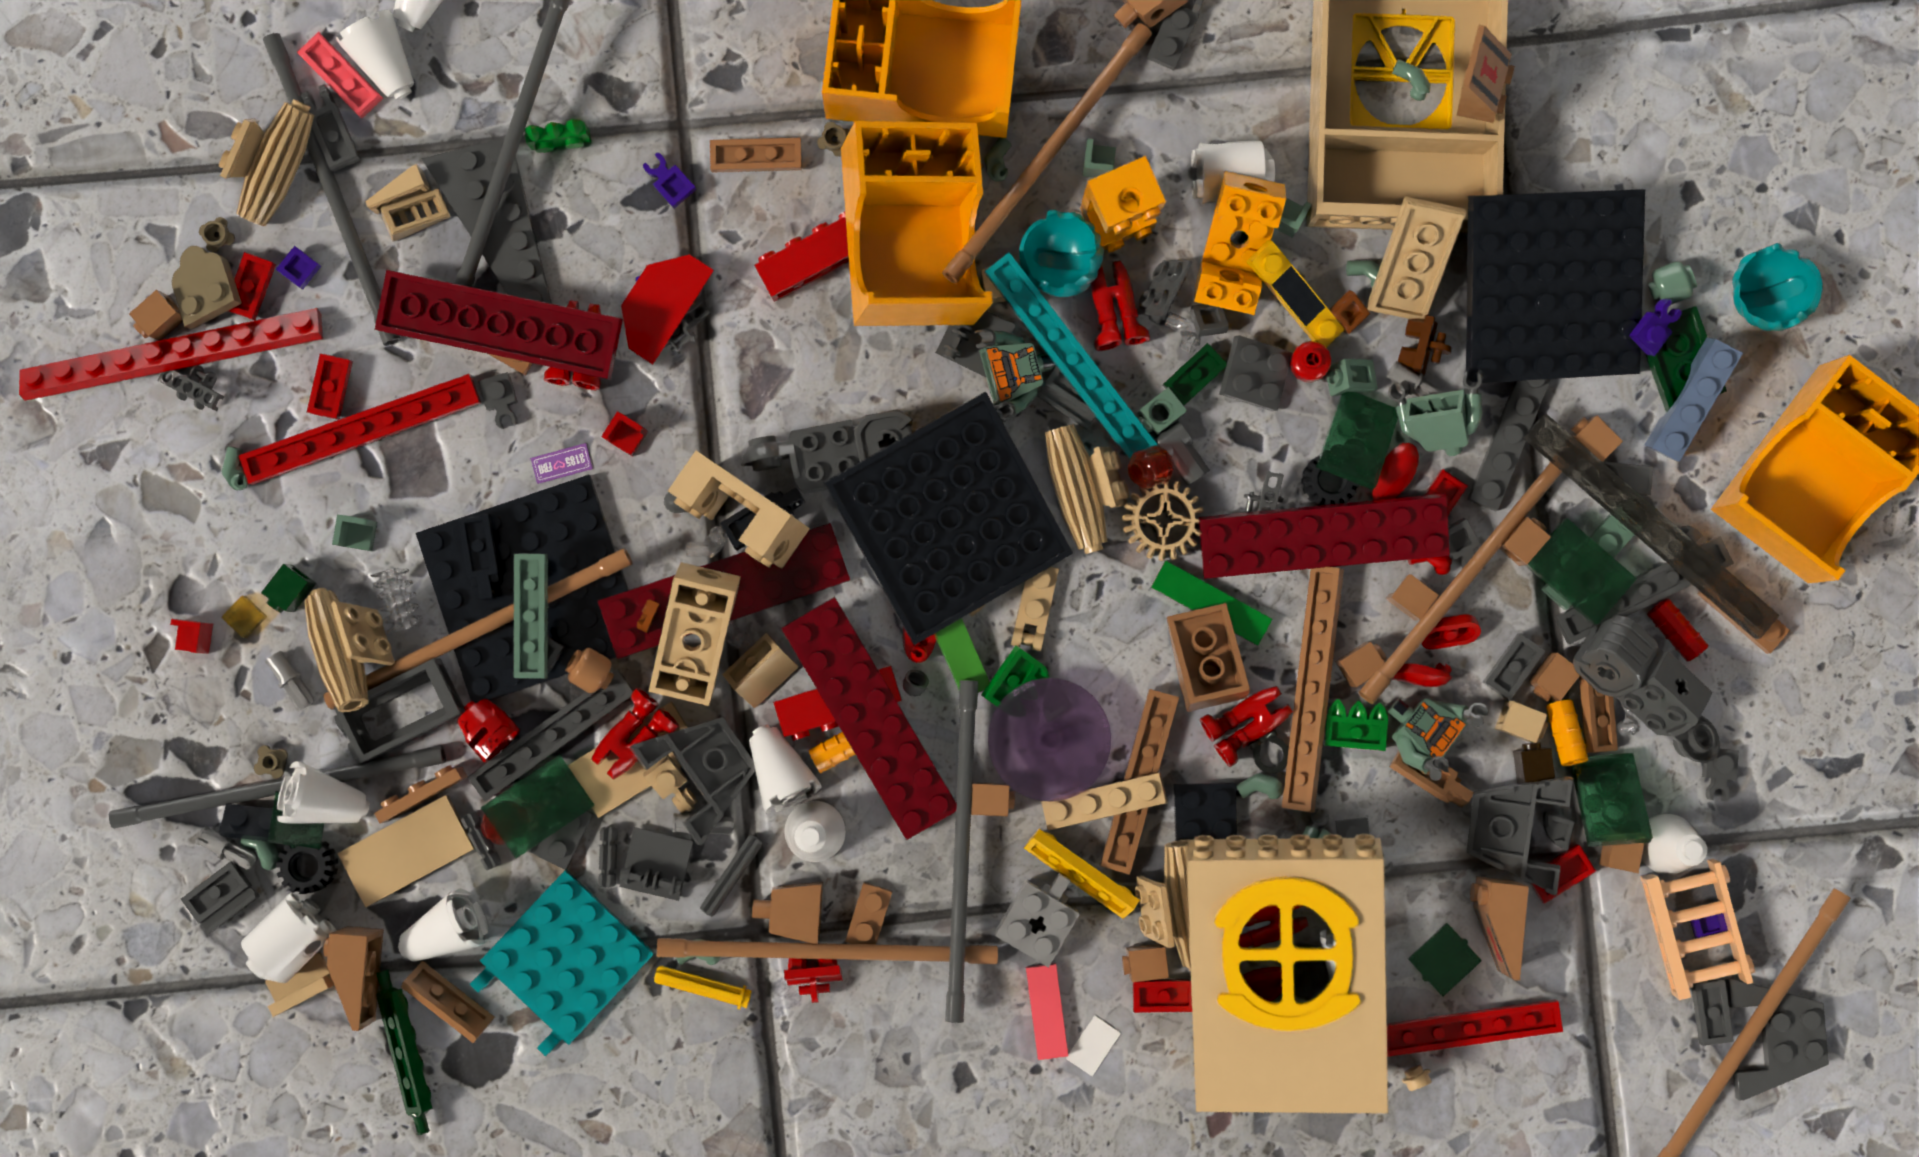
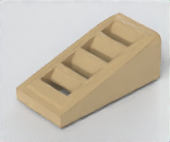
[365,164,431,214]
[381,188,450,242]

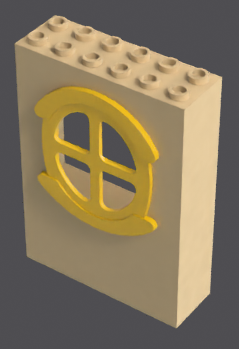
[1187,834,1388,1114]

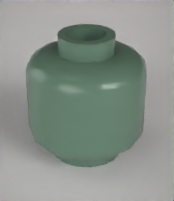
[1648,261,1697,305]

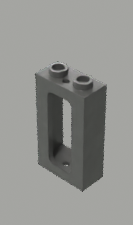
[334,658,465,763]

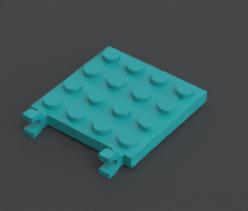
[469,869,655,1057]

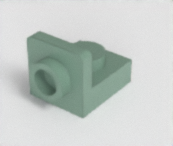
[1327,359,1378,396]

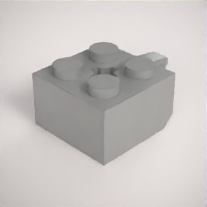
[995,873,1080,968]

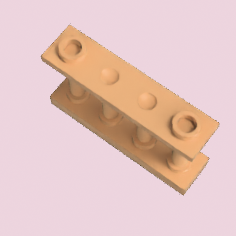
[1640,859,1755,1000]

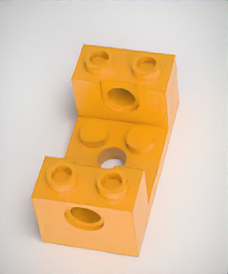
[1080,156,1166,253]
[1194,171,1286,315]

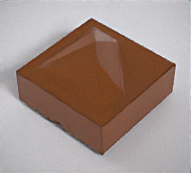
[1329,290,1371,334]

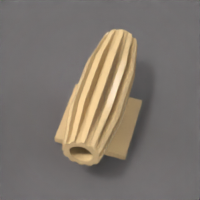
[219,99,314,226]
[1045,424,1130,554]
[304,588,395,713]
[1134,840,1191,971]

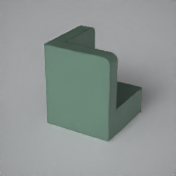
[1082,139,1116,178]
[1274,198,1312,238]
[332,514,377,551]

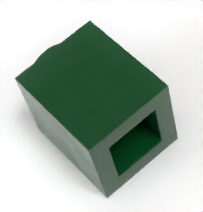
[261,563,317,613]

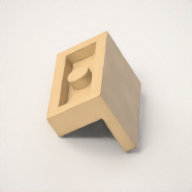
[722,633,798,708]
[265,952,334,1017]

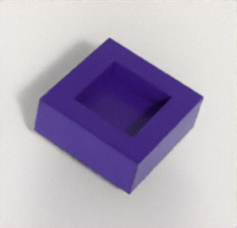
[276,246,322,290]
[1690,913,1728,939]

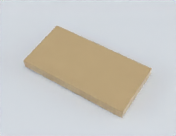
[1366,197,1466,320]
[567,702,688,818]
[337,795,475,908]

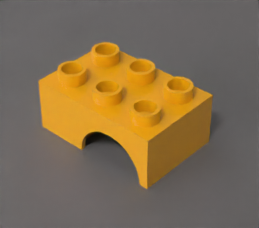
[822,0,1021,138]
[841,121,992,326]
[1710,355,1919,583]

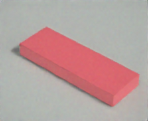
[297,32,383,119]
[1026,963,1068,1060]

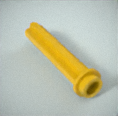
[654,965,752,1010]

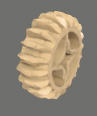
[1122,479,1204,561]

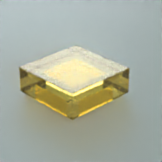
[221,595,267,638]

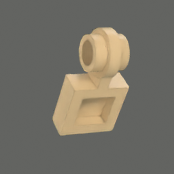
[643,755,698,813]

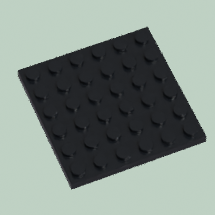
[1466,189,1646,383]
[823,392,1073,645]
[416,474,629,703]

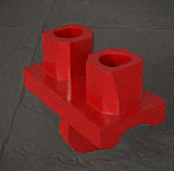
[784,958,843,1003]

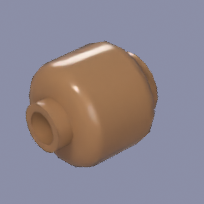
[565,648,614,694]

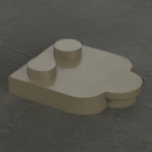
[172,246,242,329]

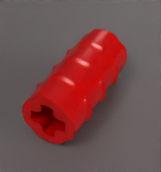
[1647,598,1709,662]

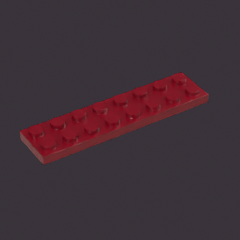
[374,270,623,380]
[1199,494,1450,579]
[598,523,850,659]
[781,597,957,841]

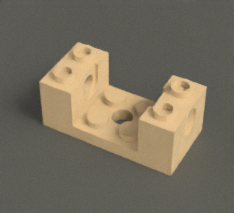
[668,450,810,569]
[648,562,741,706]

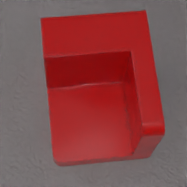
[601,411,649,457]
[170,619,213,654]

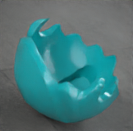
[1019,210,1104,297]
[1732,243,1823,331]

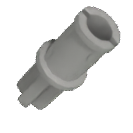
[1386,361,1445,397]
[265,651,314,710]
[672,813,734,835]
[195,826,257,869]

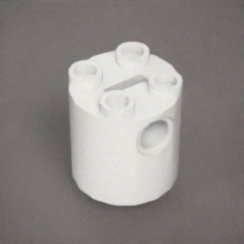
[1191,141,1275,205]
[241,892,337,983]

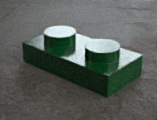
[1162,343,1227,406]

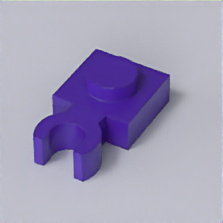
[643,152,697,209]
[1629,299,1682,356]

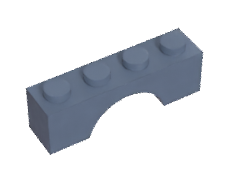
[1644,338,1743,462]

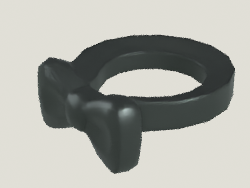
[1248,729,1289,773]

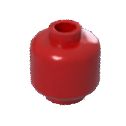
[1290,341,1332,383]

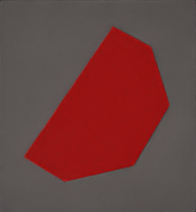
[621,254,714,365]

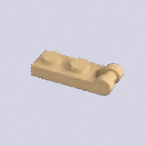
[1011,567,1059,652]

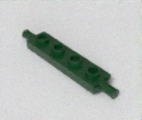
[376,969,433,1135]

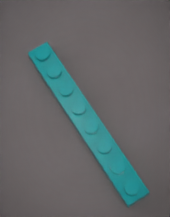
[984,253,1159,465]

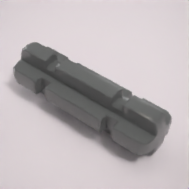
[461,811,501,870]
[598,827,618,887]

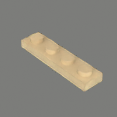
[1041,773,1168,830]

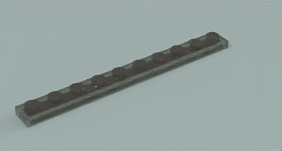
[1523,414,1780,639]

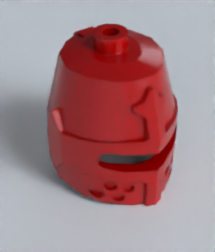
[457,698,520,763]

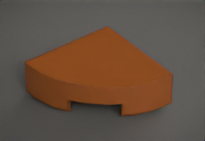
[637,599,661,633]

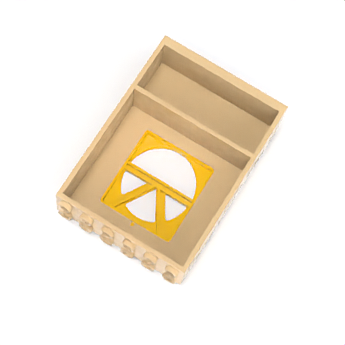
[1306,0,1508,233]

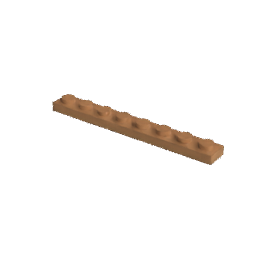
[1282,567,1344,812]

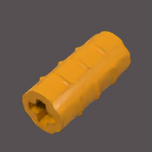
[1545,700,1589,766]
[808,732,856,774]

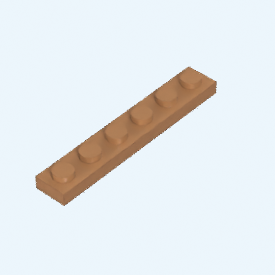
[1100,689,1179,875]

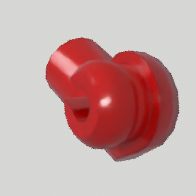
[1408,556,1452,575]

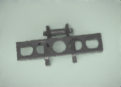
[663,299,711,354]
[157,365,225,411]
[1240,470,1284,513]

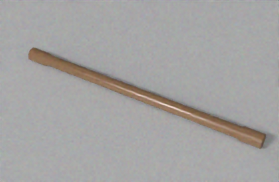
[942,23,1152,284]
[1358,440,1581,704]
[323,548,633,710]
[1657,888,1851,1157]
[657,938,998,964]

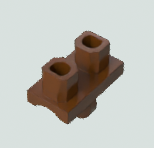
[1398,315,1453,376]

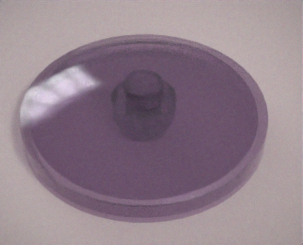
[988,678,1111,801]

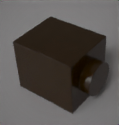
[1513,742,1555,784]

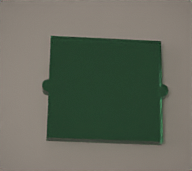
[268,791,324,849]
[1408,923,1482,997]

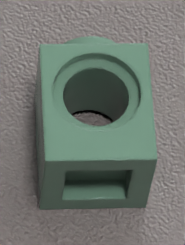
[1137,387,1187,436]

